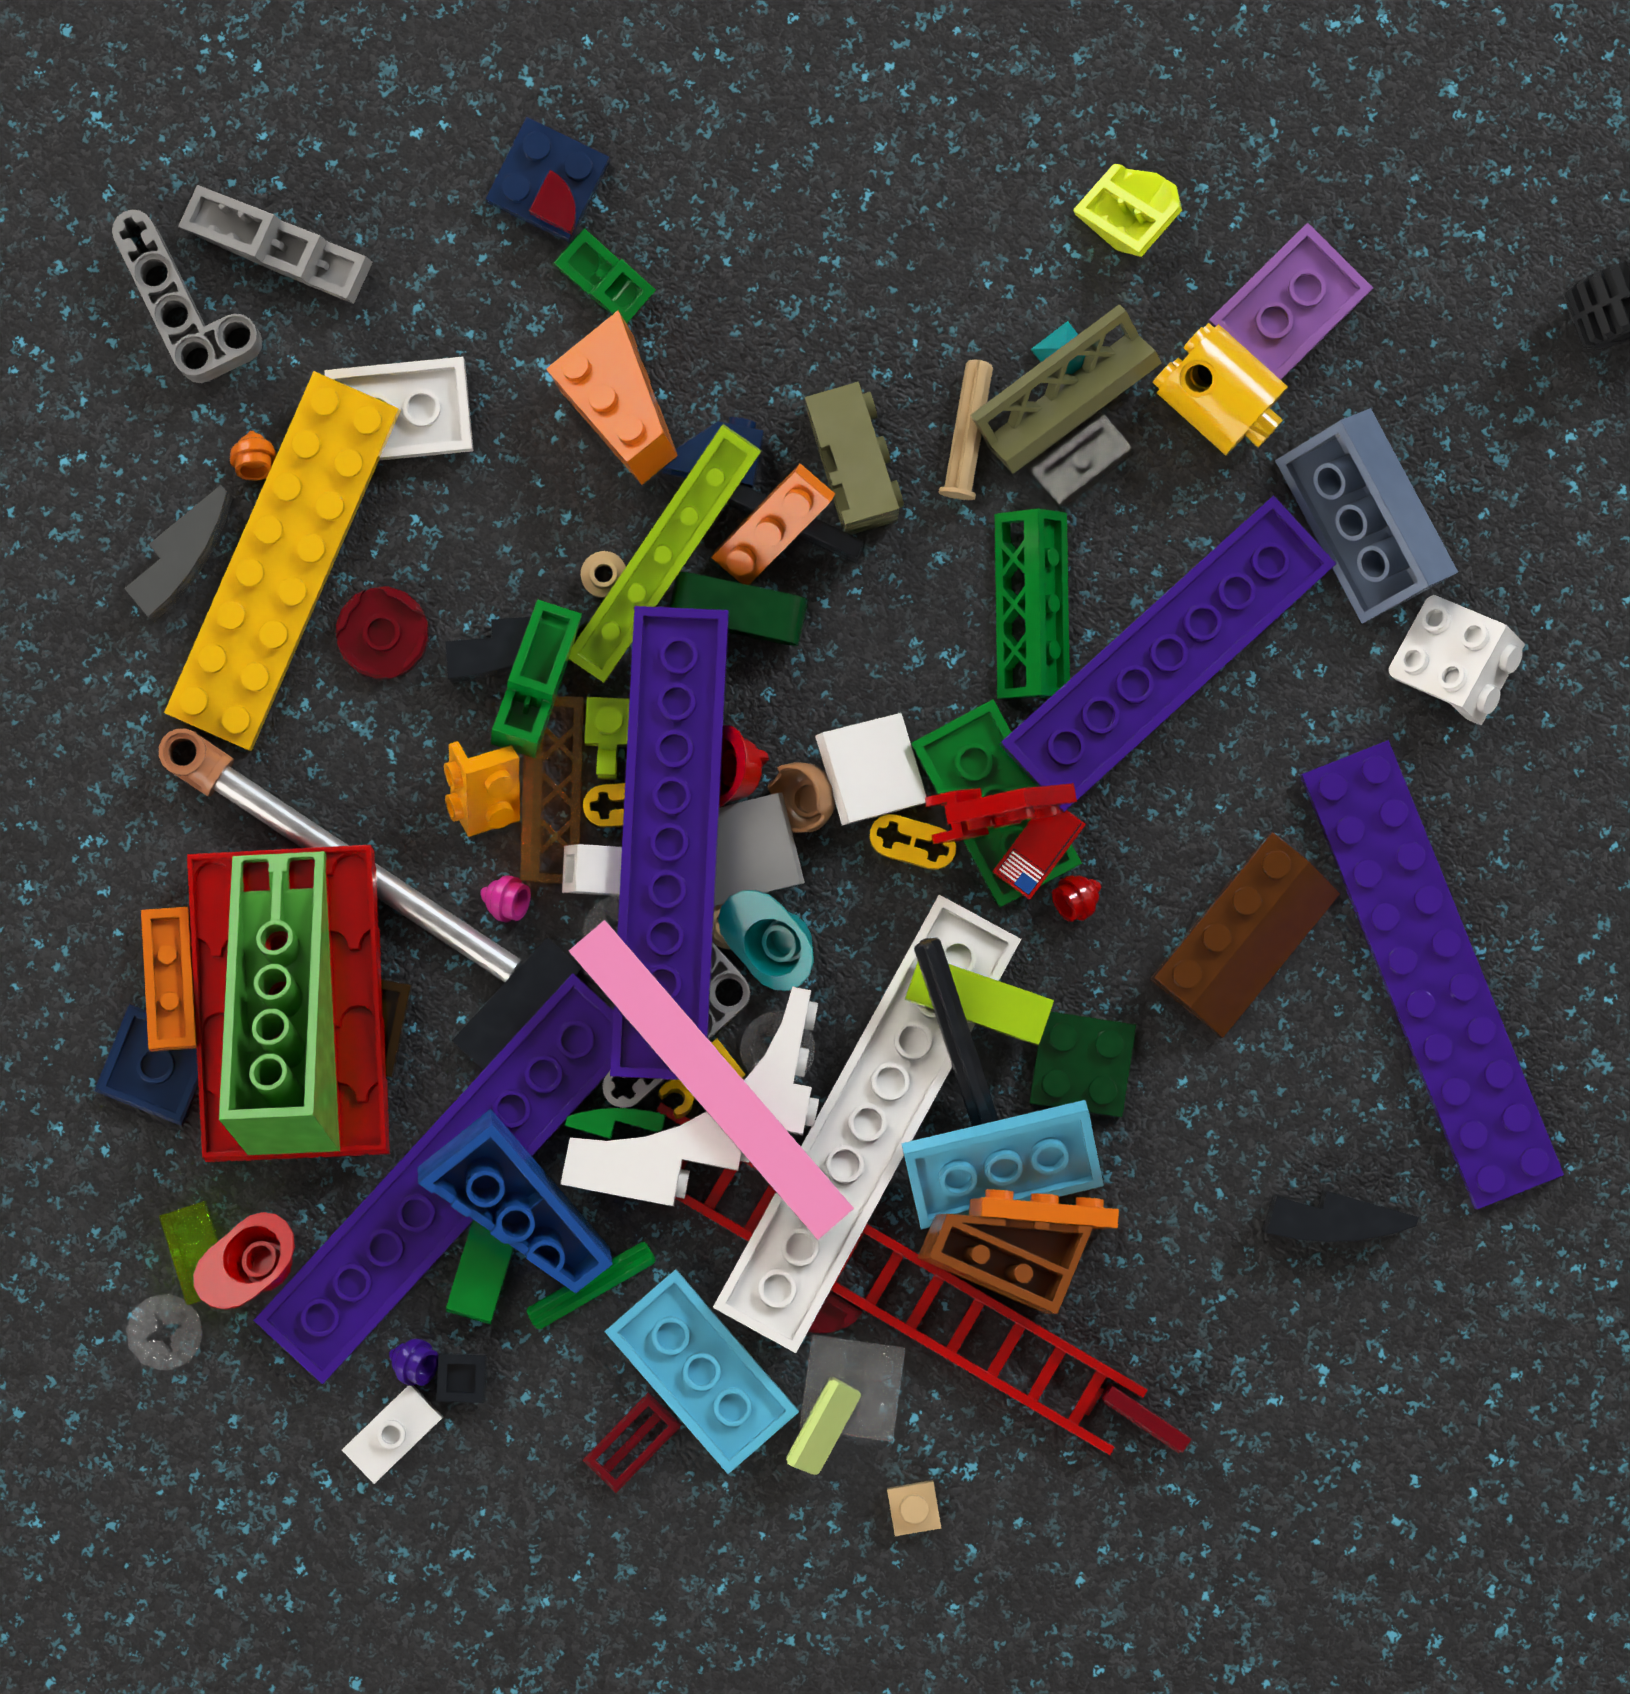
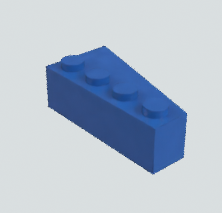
[417,1109,613,1293]

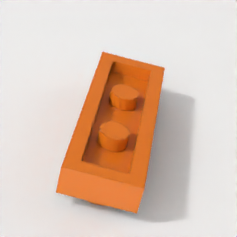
[711,463,835,585]
[141,907,197,1051]
[969,1189,1119,1230]

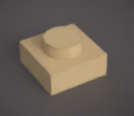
[887,1480,941,1536]

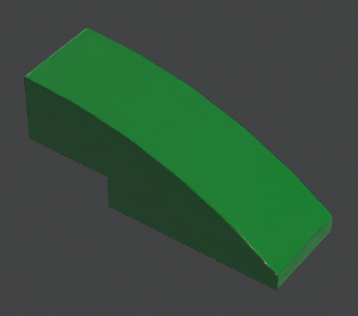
[491,599,582,758]

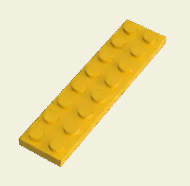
[164,371,401,751]

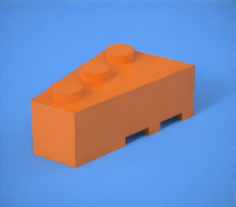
[546,310,678,485]

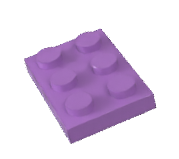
[1208,223,1373,380]

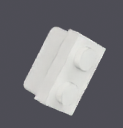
[1389,595,1525,725]

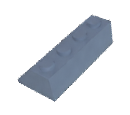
[1275,408,1458,624]

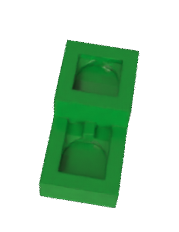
[552,228,656,324]
[565,1108,667,1138]
[446,1220,514,1325]

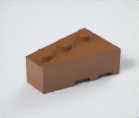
[918,1214,1093,1314]

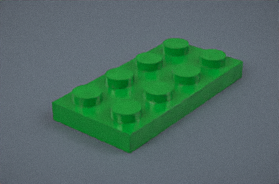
[911,699,1082,908]

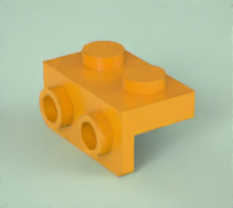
[444,741,520,837]

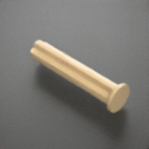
[939,360,993,500]

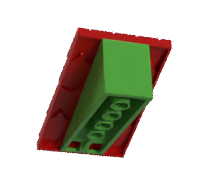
[187,845,390,1162]

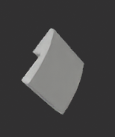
[715,793,805,907]

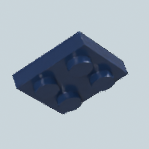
[486,117,610,243]

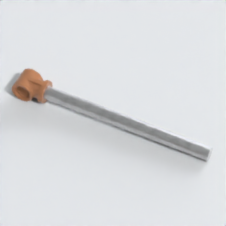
[159,729,521,982]

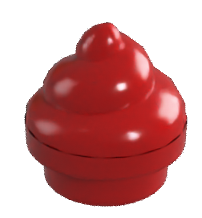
[1052,875,1101,922]

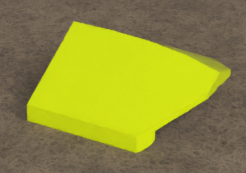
[1073,164,1182,257]

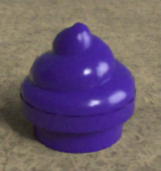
[389,1338,439,1386]

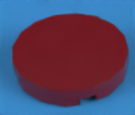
[336,586,429,680]

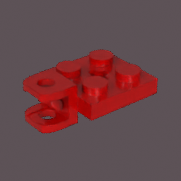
[925,783,1077,844]

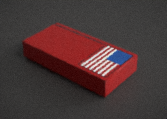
[992,810,1086,900]

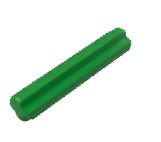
[526,1242,656,1329]

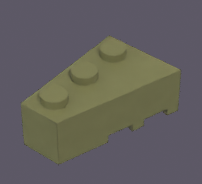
[805,381,904,535]

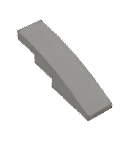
[178,185,373,304]

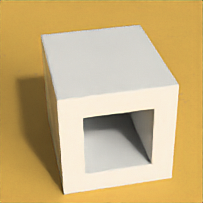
[562,844,622,896]

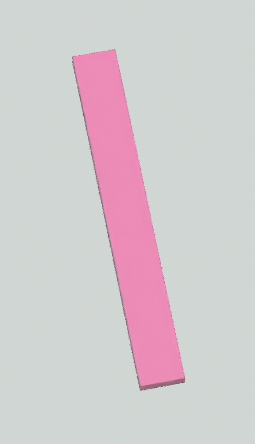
[569,920,854,1240]

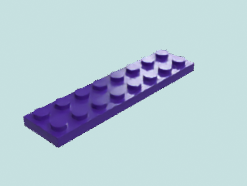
[999,495,1336,812]

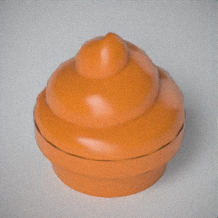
[230,431,277,481]

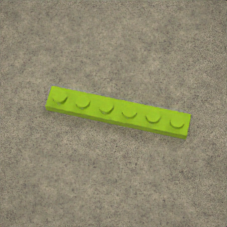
[569,424,762,683]

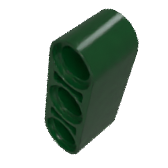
[669,572,808,646]

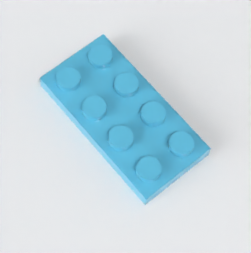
[901,1100,1104,1229]
[604,1269,799,1474]

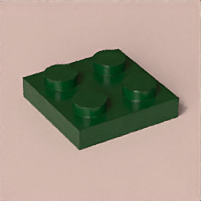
[1029,1011,1136,1117]

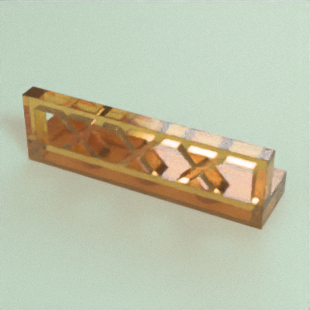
[520,697,584,884]

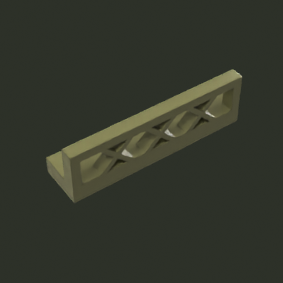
[970,305,1162,474]

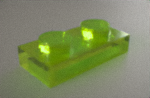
[159,1201,219,1305]

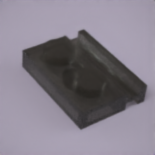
[1024,410,1134,510]

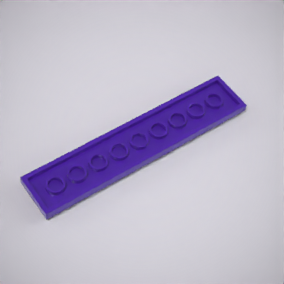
[610,606,729,1080]
[1300,740,1564,1209]
[253,973,614,1384]

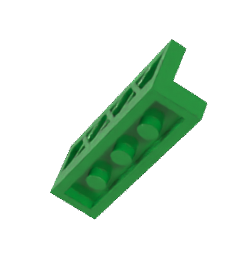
[994,508,1070,700]

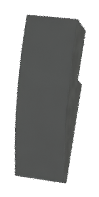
[124,485,233,622]

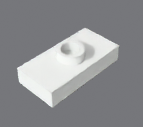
[342,1386,443,1484]

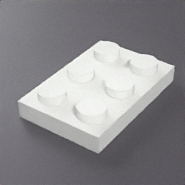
[324,357,474,460]

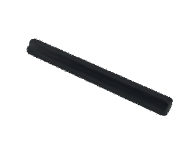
[914,937,999,1127]

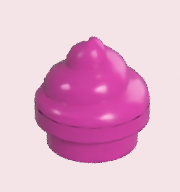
[480,875,531,923]

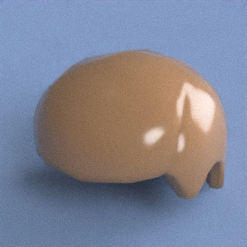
[767,762,835,833]

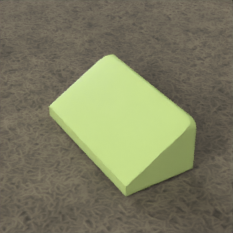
[786,1377,861,1475]

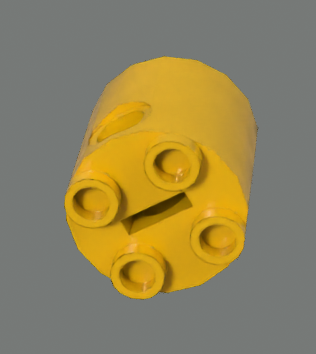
[1152,323,1288,456]

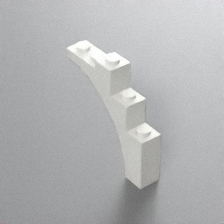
[561,987,819,1207]

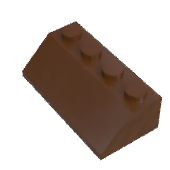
[1150,832,1340,1038]

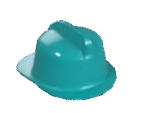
[718,890,814,991]

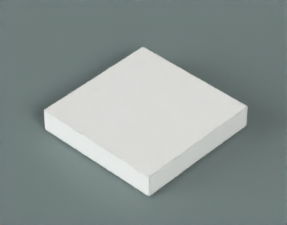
[815,713,927,826]

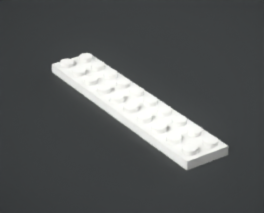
[713,895,1021,1353]

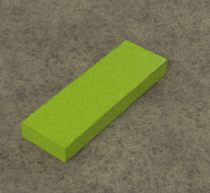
[905,962,1054,1046]

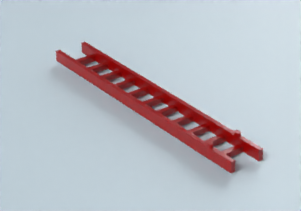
[656,1103,1148,1455]

